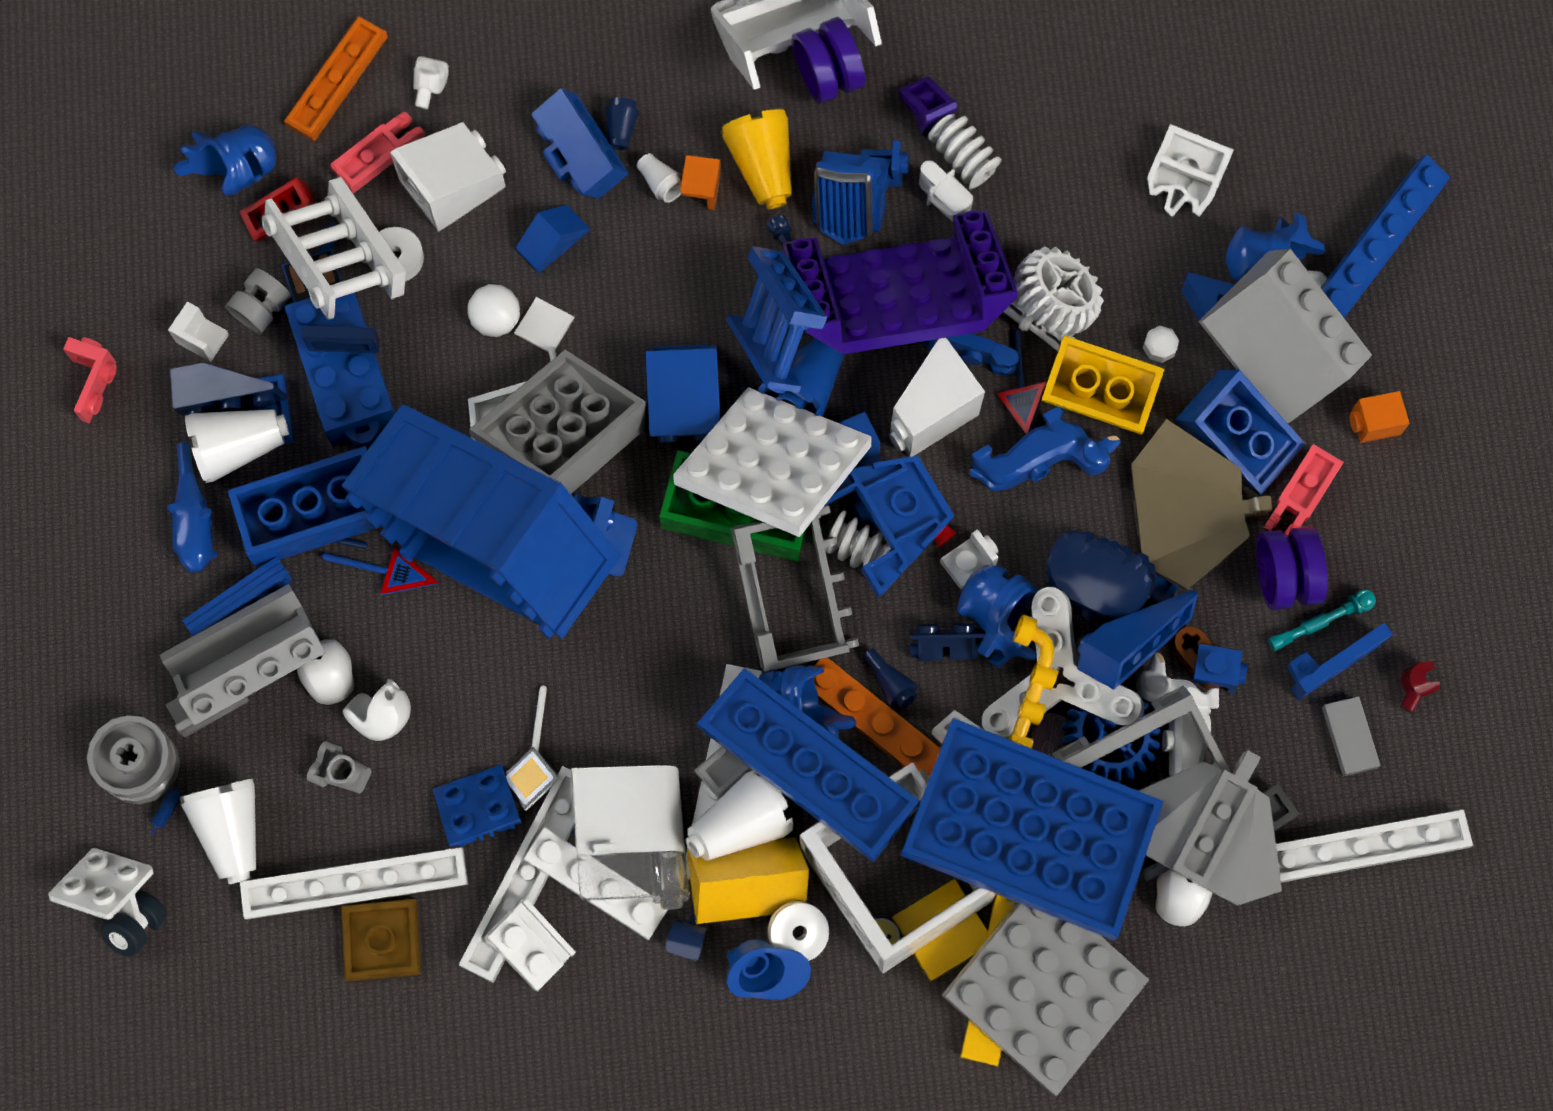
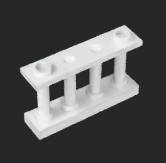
[262,177,406,320]

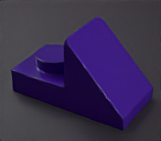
[898,76,958,136]

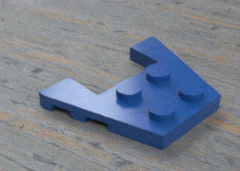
[824,456,954,598]

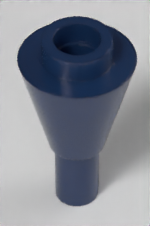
[863,648,919,709]

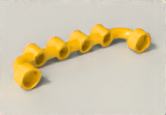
[1008,614,1058,749]

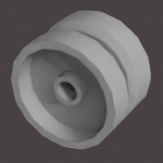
[87,715,180,805]

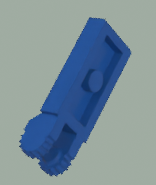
[922,333,1019,377]

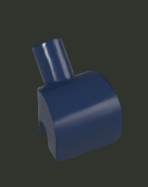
[666,907,707,960]

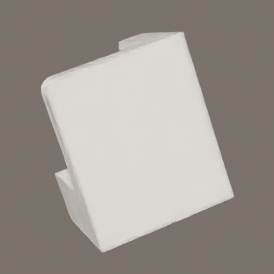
[168,302,228,362]

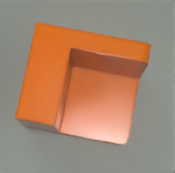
[680,155,721,210]

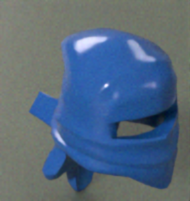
[173,124,276,196]
[1225,213,1325,283]
[957,564,1039,668]
[758,666,856,739]

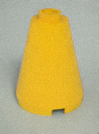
[721,109,792,209]

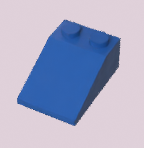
[1175,370,1306,495]

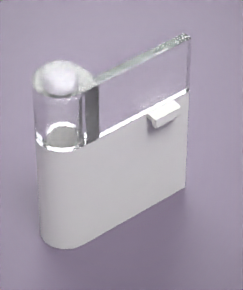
[571,765,689,910]

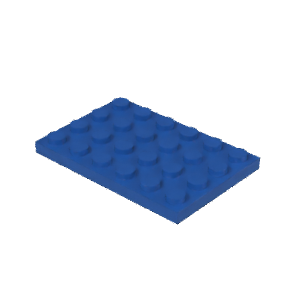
[900,718,1163,941]

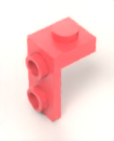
[63,337,117,423]

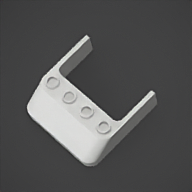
[711,0,882,90]

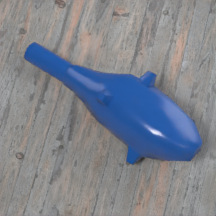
[167,442,217,573]

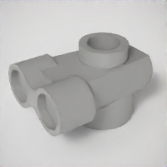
[307,741,371,793]

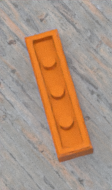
[284,16,388,142]

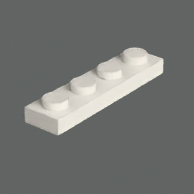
[523,827,669,940]

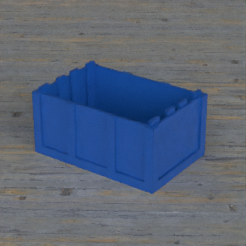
[342,404,621,639]

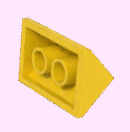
[1041,335,1165,435]
[687,837,809,924]

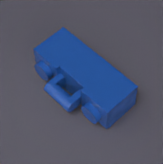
[531,88,629,199]

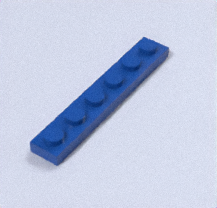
[1320,154,1451,318]

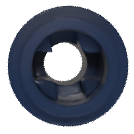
[605,97,639,151]

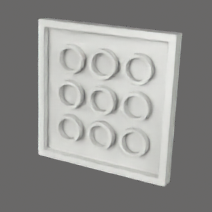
[673,387,871,537]

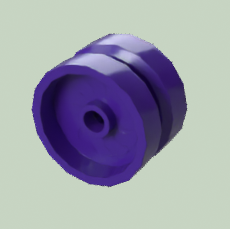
[792,17,865,105]
[1256,526,1328,610]

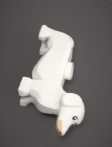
[1136,652,1219,776]

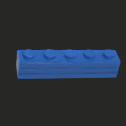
[182,556,293,636]

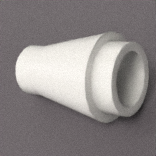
[637,153,682,203]

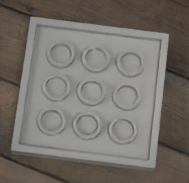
[941,902,1149,1096]

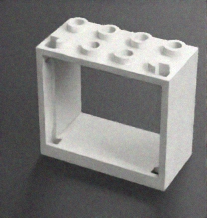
[800,762,996,974]

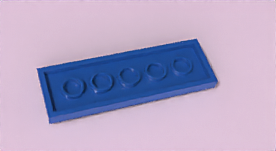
[697,668,920,862]

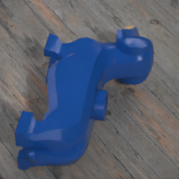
[969,406,1121,491]

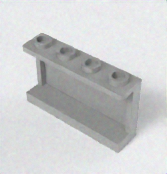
[160,584,326,726]

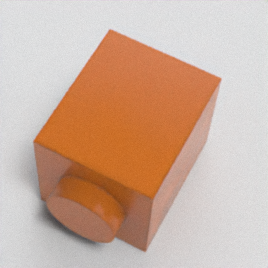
[1349,391,1410,443]

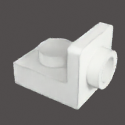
[940,530,998,590]

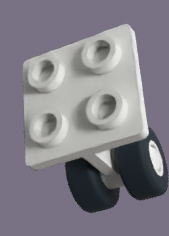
[49,848,166,957]

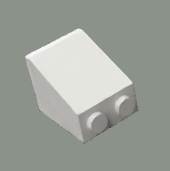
[390,122,506,232]
[889,338,985,457]

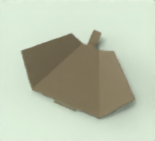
[1131,419,1272,591]

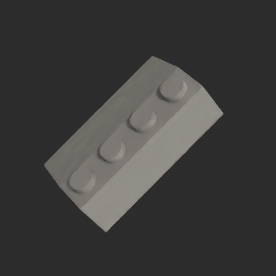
[1198,249,1372,424]
[469,350,646,494]

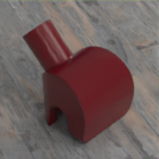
[1400,661,1440,713]

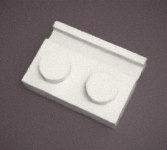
[484,898,576,991]

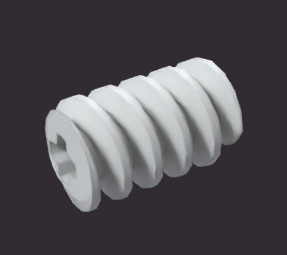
[928,114,1001,189]
[825,510,892,574]

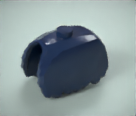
[1046,530,1158,620]

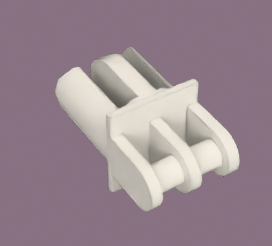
[919,161,973,221]

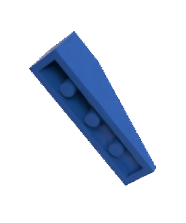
[1077,590,1198,690]

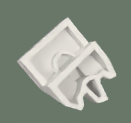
[1147,124,1234,217]

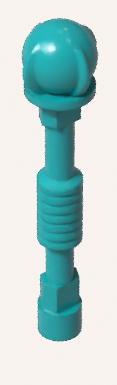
[1268,589,1376,652]

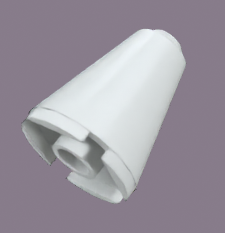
[185,409,289,483]
[686,770,793,861]
[180,778,256,884]

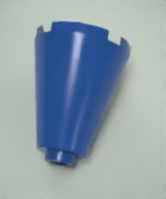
[758,337,845,417]

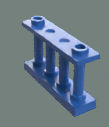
[726,246,827,393]

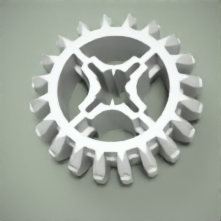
[1013,246,1104,337]

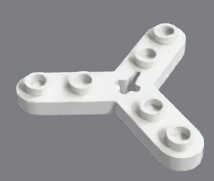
[982,587,1144,739]

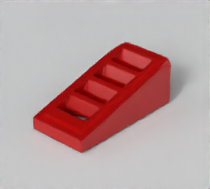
[239,177,316,242]

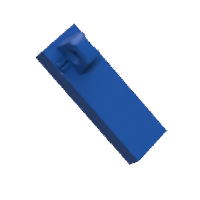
[1287,623,1393,701]

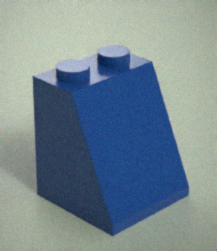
[645,344,720,442]

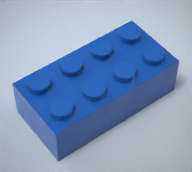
[228,446,382,568]

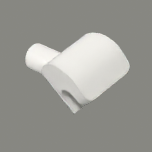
[414,57,448,109]

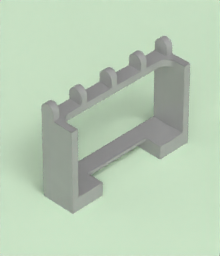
[730,505,859,672]
[1052,685,1231,773]

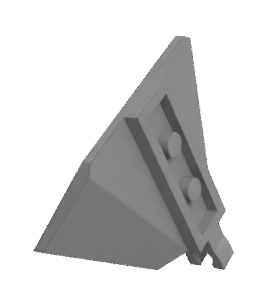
[1139,750,1282,906]

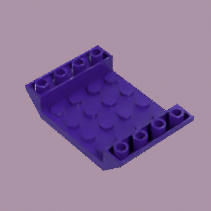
[782,210,1018,354]

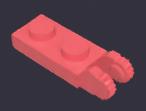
[330,112,425,194]
[1264,444,1344,537]

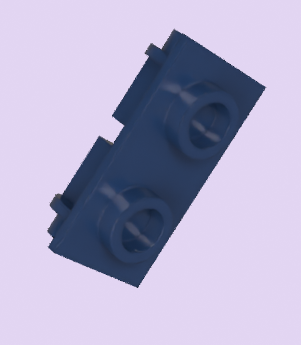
[909,623,984,661]

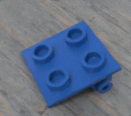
[433,764,522,848]

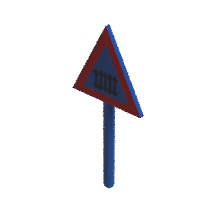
[321,547,440,596]

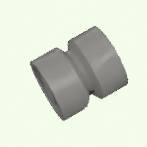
[225,268,291,335]

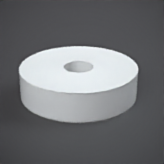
[379,227,424,282]
[768,901,829,961]

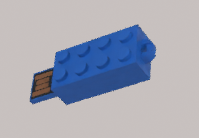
[282,249,395,446]

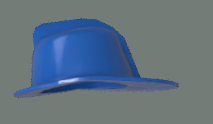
[726,939,811,1000]

